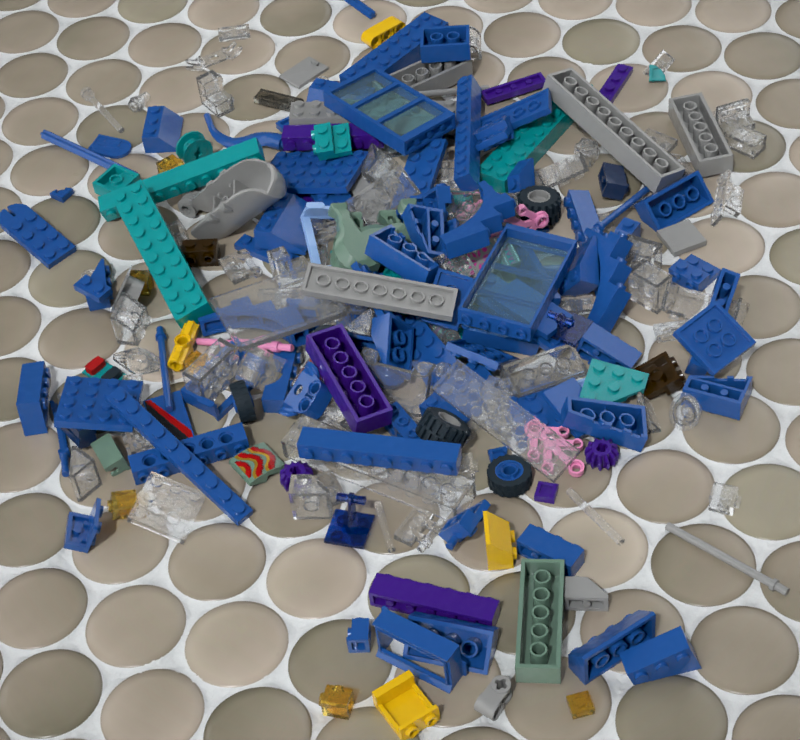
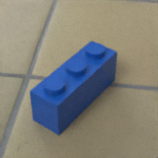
[516,524,585,576]

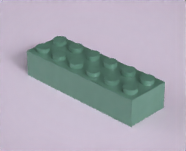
[515,558,565,684]

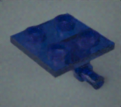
[547,308,593,348]
[324,492,375,550]

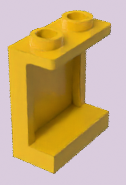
[372,670,440,740]

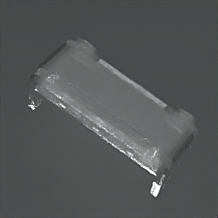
[660,281,750,326]

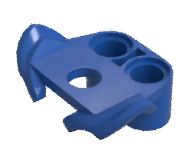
[278,361,332,420]

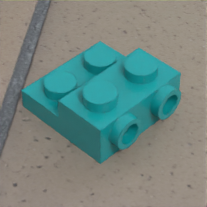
[311,122,353,161]
[92,164,141,195]

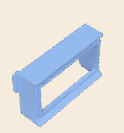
[300,202,334,266]

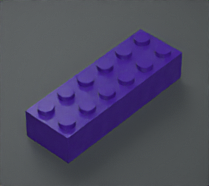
[305,323,393,433]

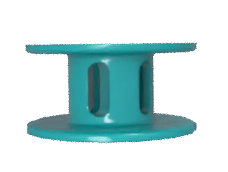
[176,131,213,164]

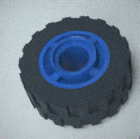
[229,379,257,424]
[487,454,532,498]

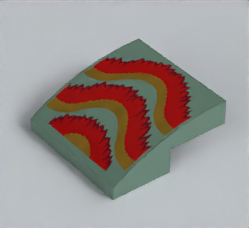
[229,442,284,486]

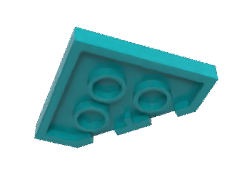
[579,358,649,403]

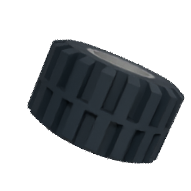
[516,185,561,227]
[415,407,471,449]

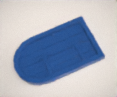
[88,134,132,159]

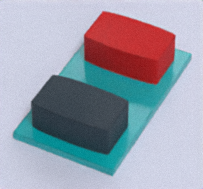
[82,356,127,380]

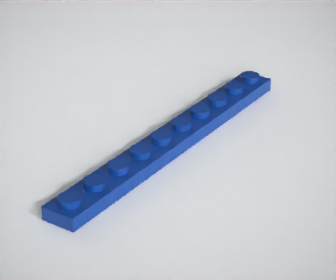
[106,386,253,526]

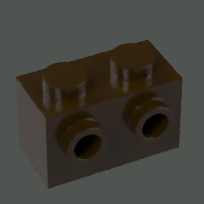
[181,238,221,267]

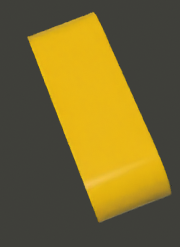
[361,16,406,49]

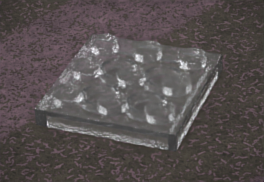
[127,471,206,545]

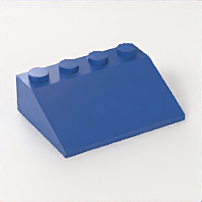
[254,192,326,255]

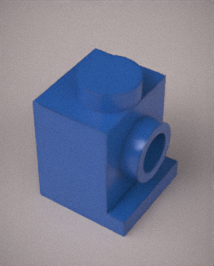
[346,617,372,653]

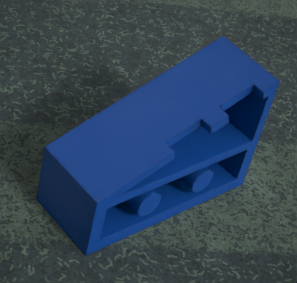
[401,203,445,265]
[572,322,642,369]
[682,375,753,420]
[619,626,702,685]

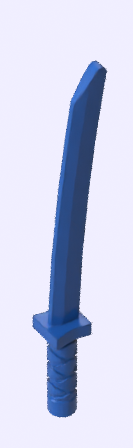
[49,400,71,477]

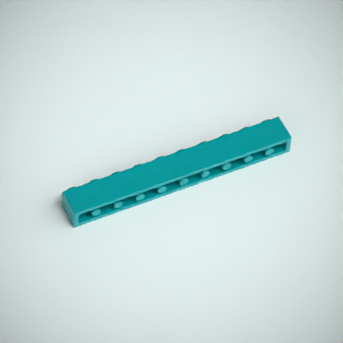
[98,137,265,222]

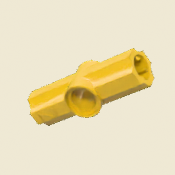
[167,320,200,372]

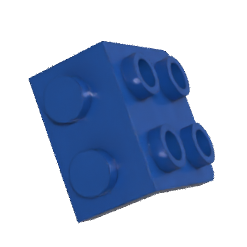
[63,498,104,553]

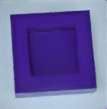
[534,481,559,504]

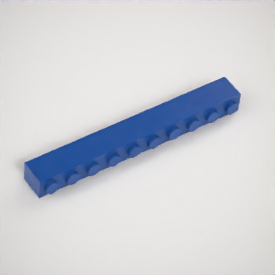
[454,74,481,195]

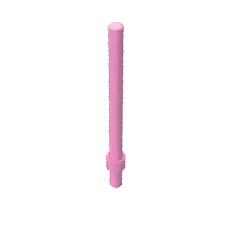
[196,338,294,353]

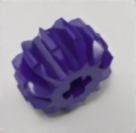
[584,437,619,471]
[280,460,314,494]

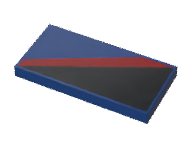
[143,390,194,441]

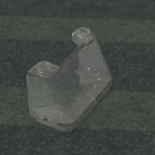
[360,347,439,422]

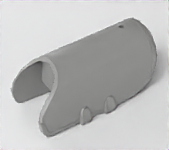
[191,158,287,240]

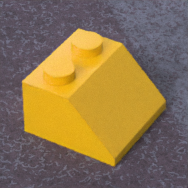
[483,511,517,571]

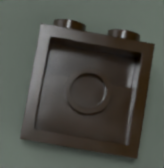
[634,351,686,401]

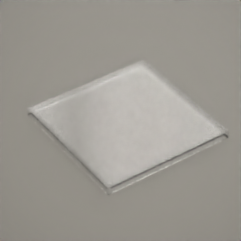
[209,266,348,352]

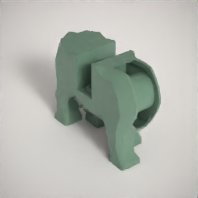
[328,198,417,272]

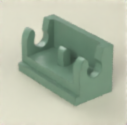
[91,433,131,476]

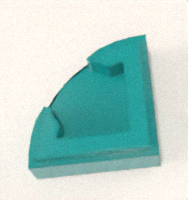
[649,64,666,82]

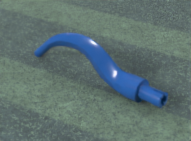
[204,113,295,152]

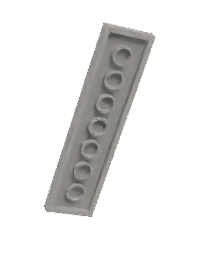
[301,262,458,322]

